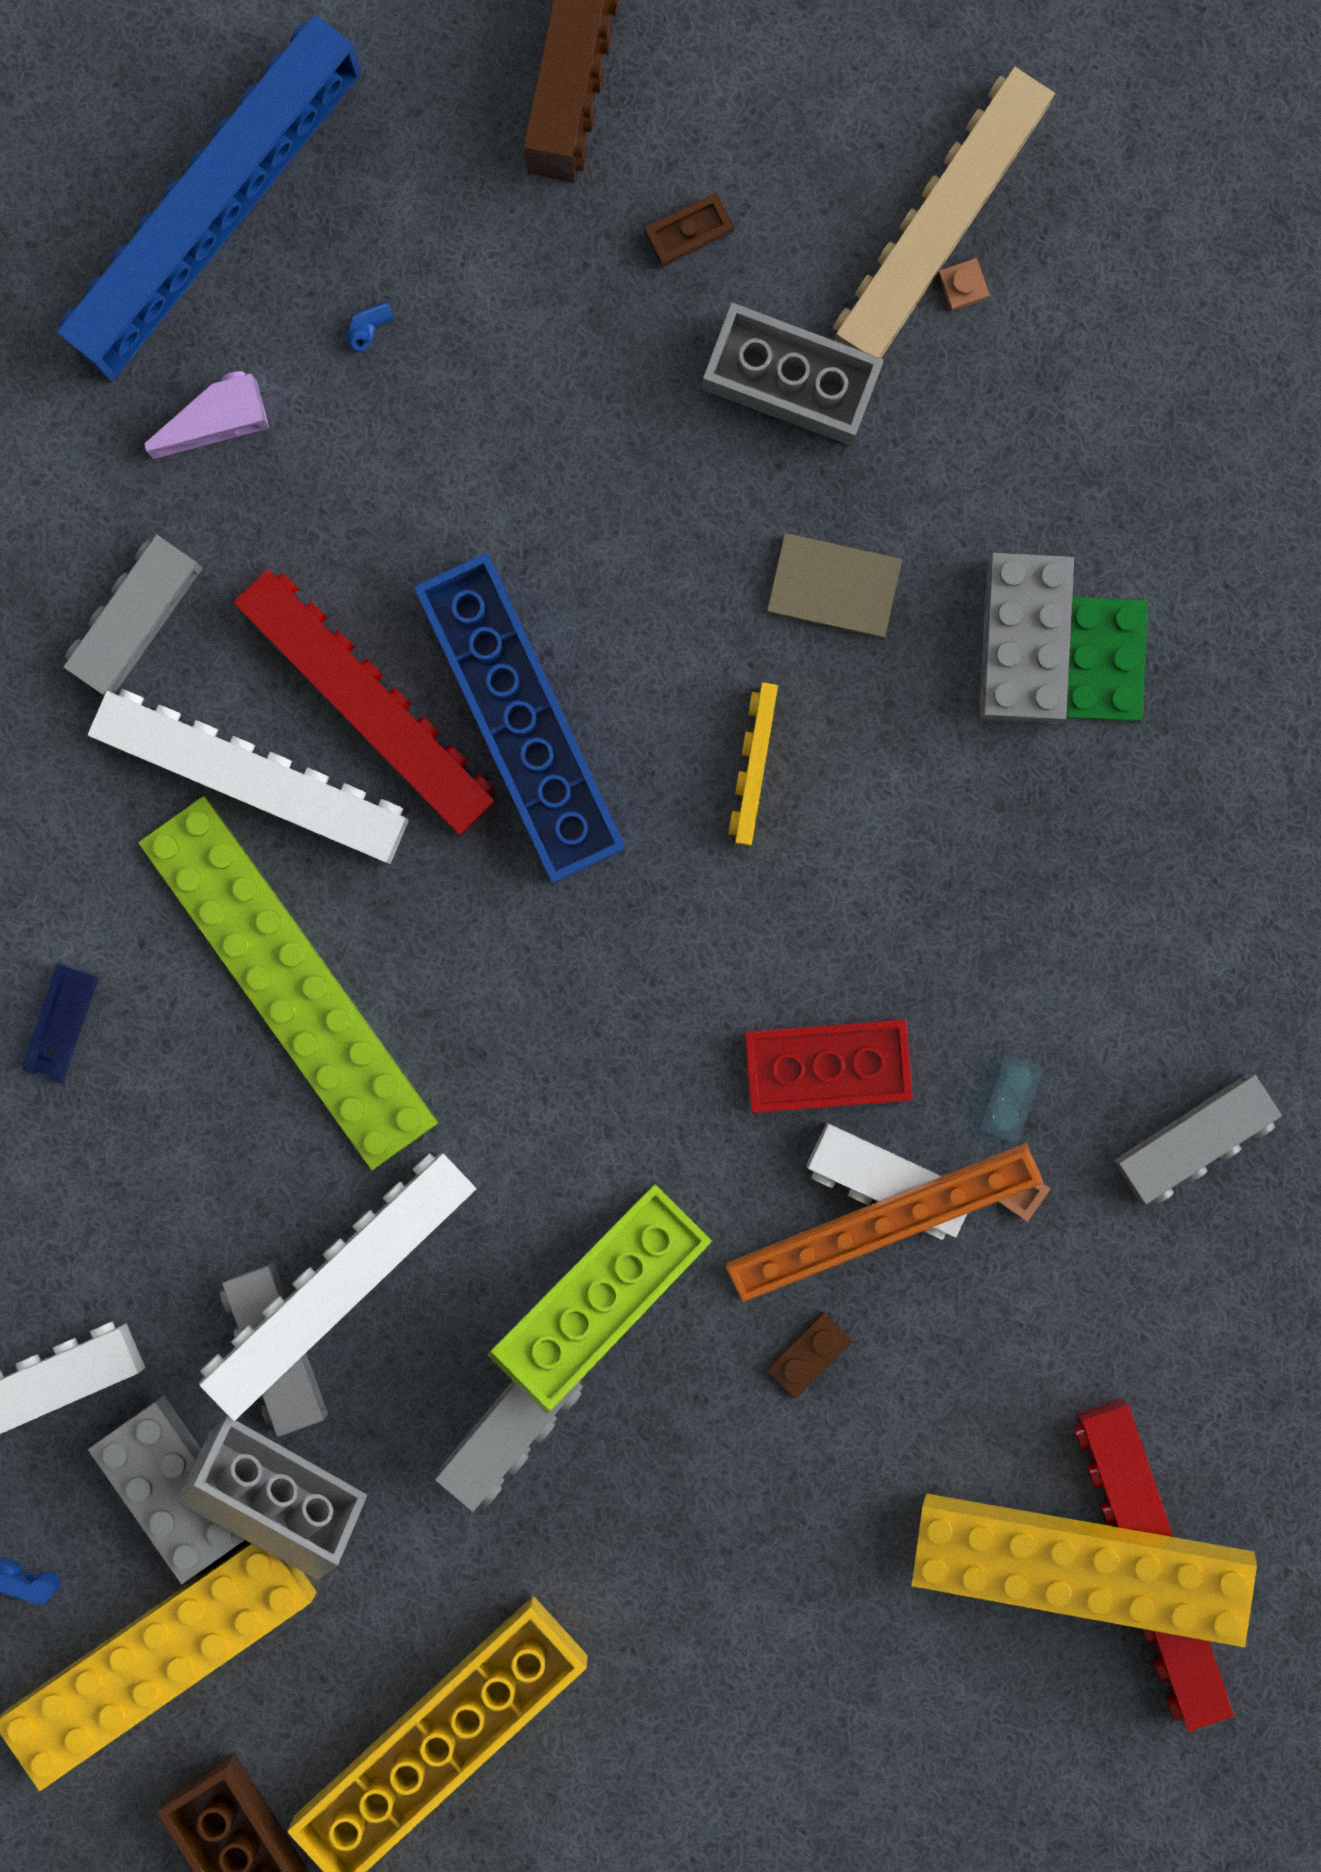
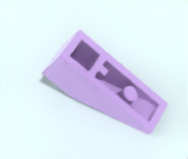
[144,371,269,459]

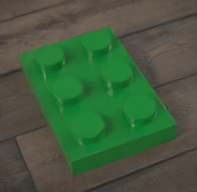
[1066,597,1148,722]

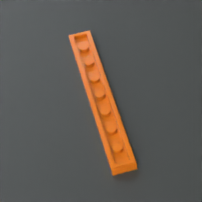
[726,1143,1043,1302]

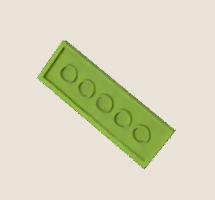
[487,1184,712,1415]

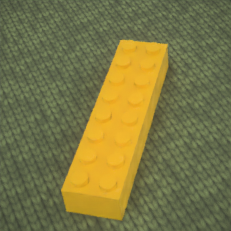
[912,1493,1257,1648]
[0,1542,317,1792]
[287,1596,588,1872]

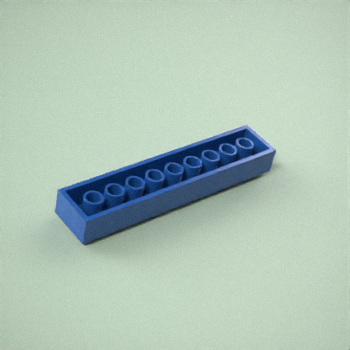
[57,14,362,382]

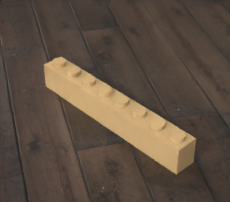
[833,67,1055,358]

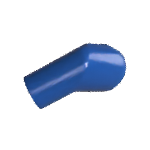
[346,301,395,353]

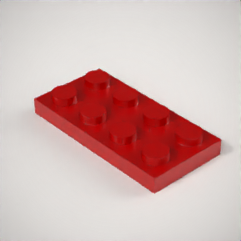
[745,1019,913,1113]

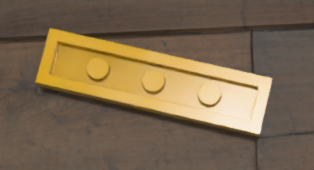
[728,682,778,847]

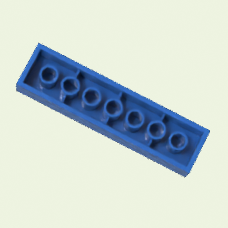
[414,552,626,884]

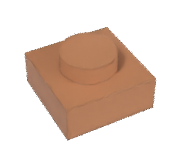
[938,258,990,311]
[998,1184,1050,1222]

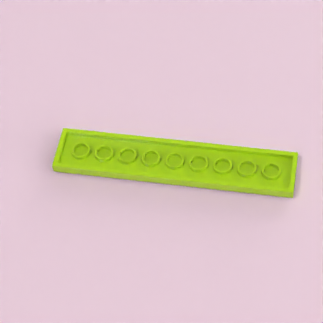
[138,796,438,1170]

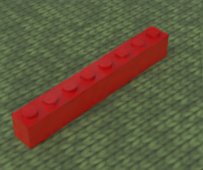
[233,569,497,837]
[1073,1399,1235,1732]

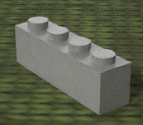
[64,534,203,696]
[1113,1074,1282,1205]
[220,1263,328,1437]

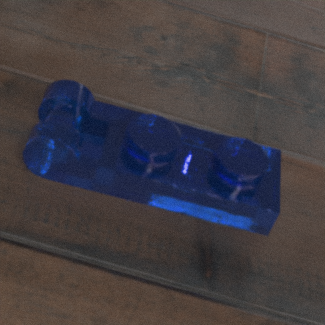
[23,964,99,1084]

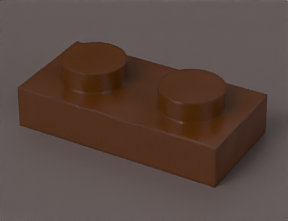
[644,192,734,268]
[767,1312,853,1399]

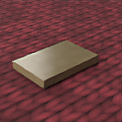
[767,533,902,639]

